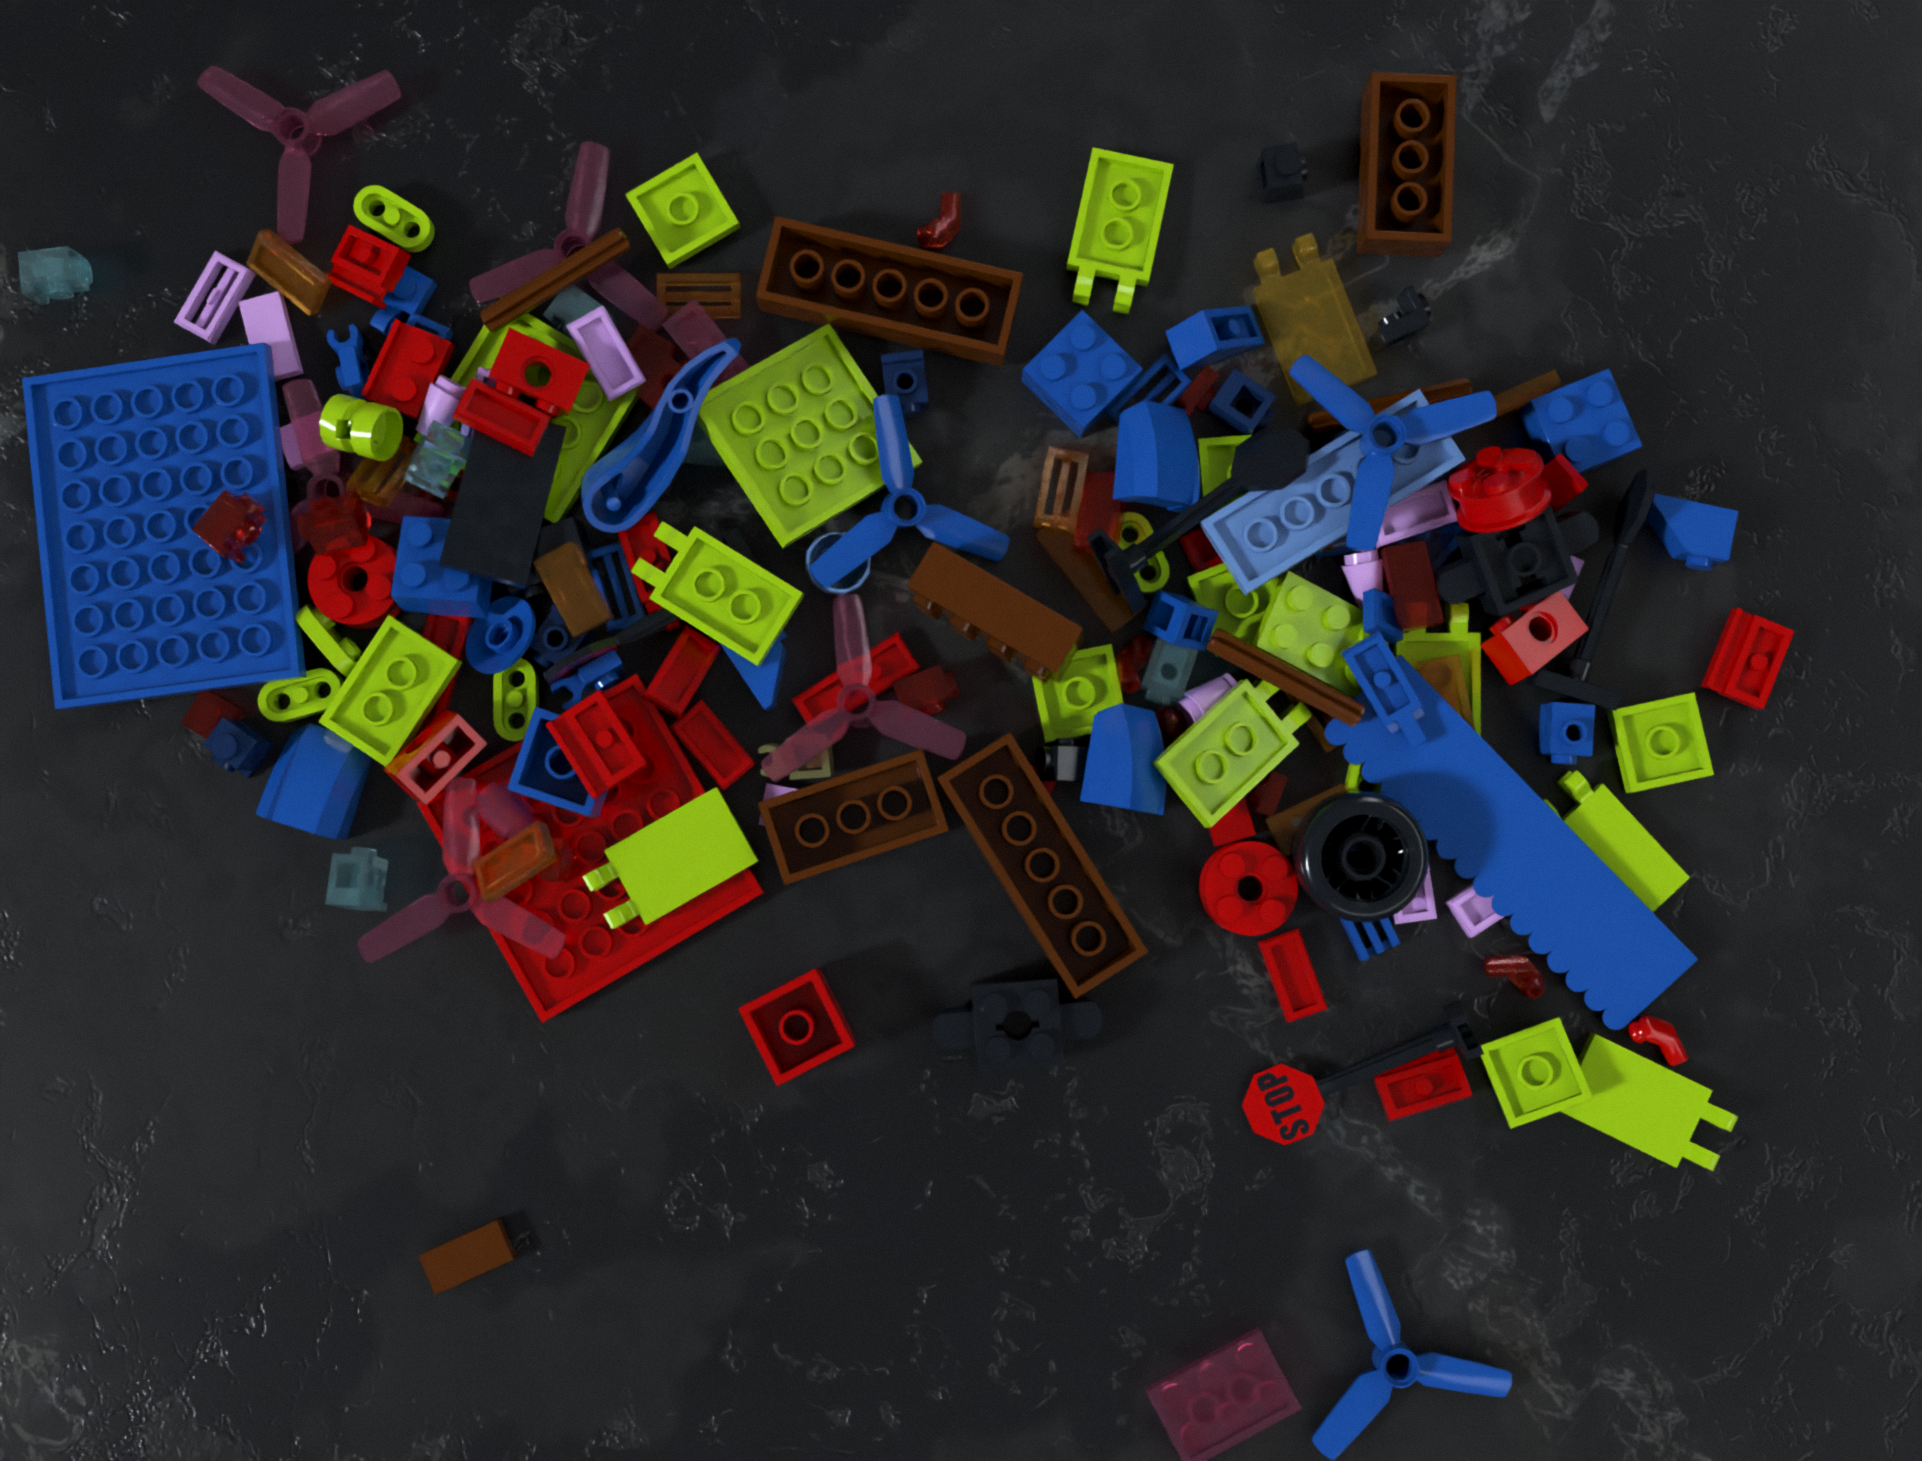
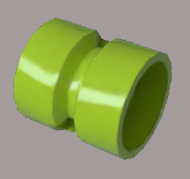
[319,394,403,461]

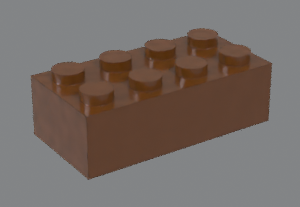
[1357,72,1457,257]
[907,541,1084,684]
[758,749,949,885]

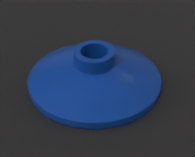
[465,596,536,674]

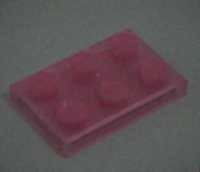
[1145,1327,1302,1461]

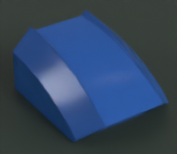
[1113,400,1202,513]
[1080,703,1166,815]
[256,723,373,840]

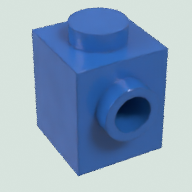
[1537,702,1595,765]

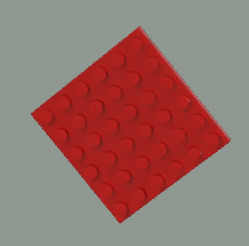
[416,674,765,1023]

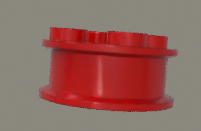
[1447,446,1552,533]
[308,532,402,630]
[1199,841,1298,936]

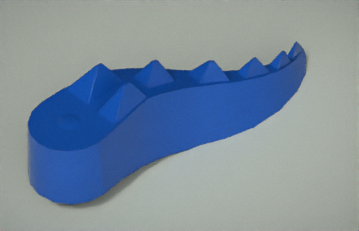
[580,338,741,533]

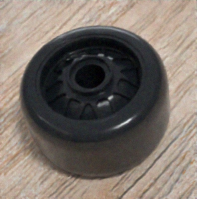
[1292,790,1429,922]

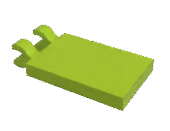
[1066,147,1174,315]
[631,521,804,667]
[1392,603,1481,736]
[1152,677,1312,828]
[1543,770,1690,912]
[583,787,759,929]
[1560,1032,1738,1171]

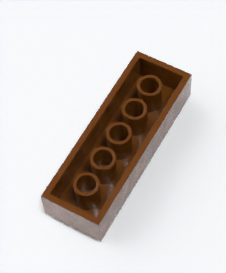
[755,216,1023,367]
[936,732,1148,999]

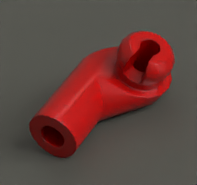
[1628,1015,1689,1066]

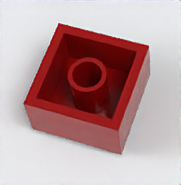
[738,966,857,1086]

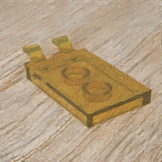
[1252,233,1378,407]

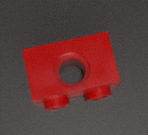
[488,328,590,419]
[1480,590,1589,686]
[383,709,487,805]

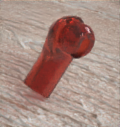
[917,192,961,249]

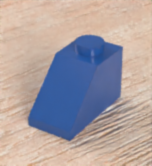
[1165,305,1265,371]
[1646,493,1738,571]
[719,630,787,712]

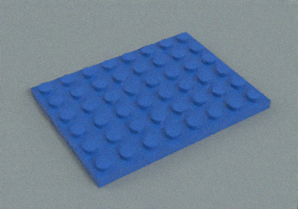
[22,342,307,710]

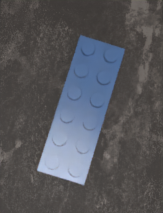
[1200,389,1466,596]

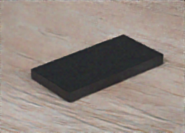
[439,422,567,589]

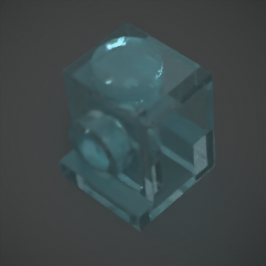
[18,246,93,305]
[543,285,616,340]
[403,420,472,499]
[325,847,389,912]

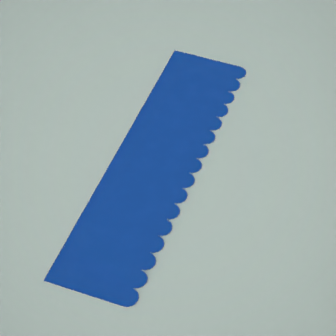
[1324,654,1698,1030]

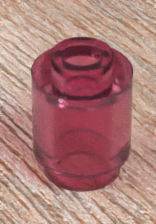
[475,782,540,845]

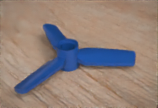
[1289,354,1497,552]
[809,394,1010,588]
[1311,1248,1512,1460]

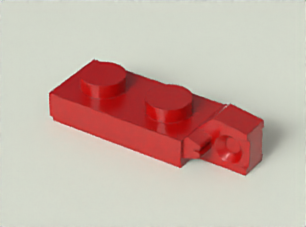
[617,511,683,632]

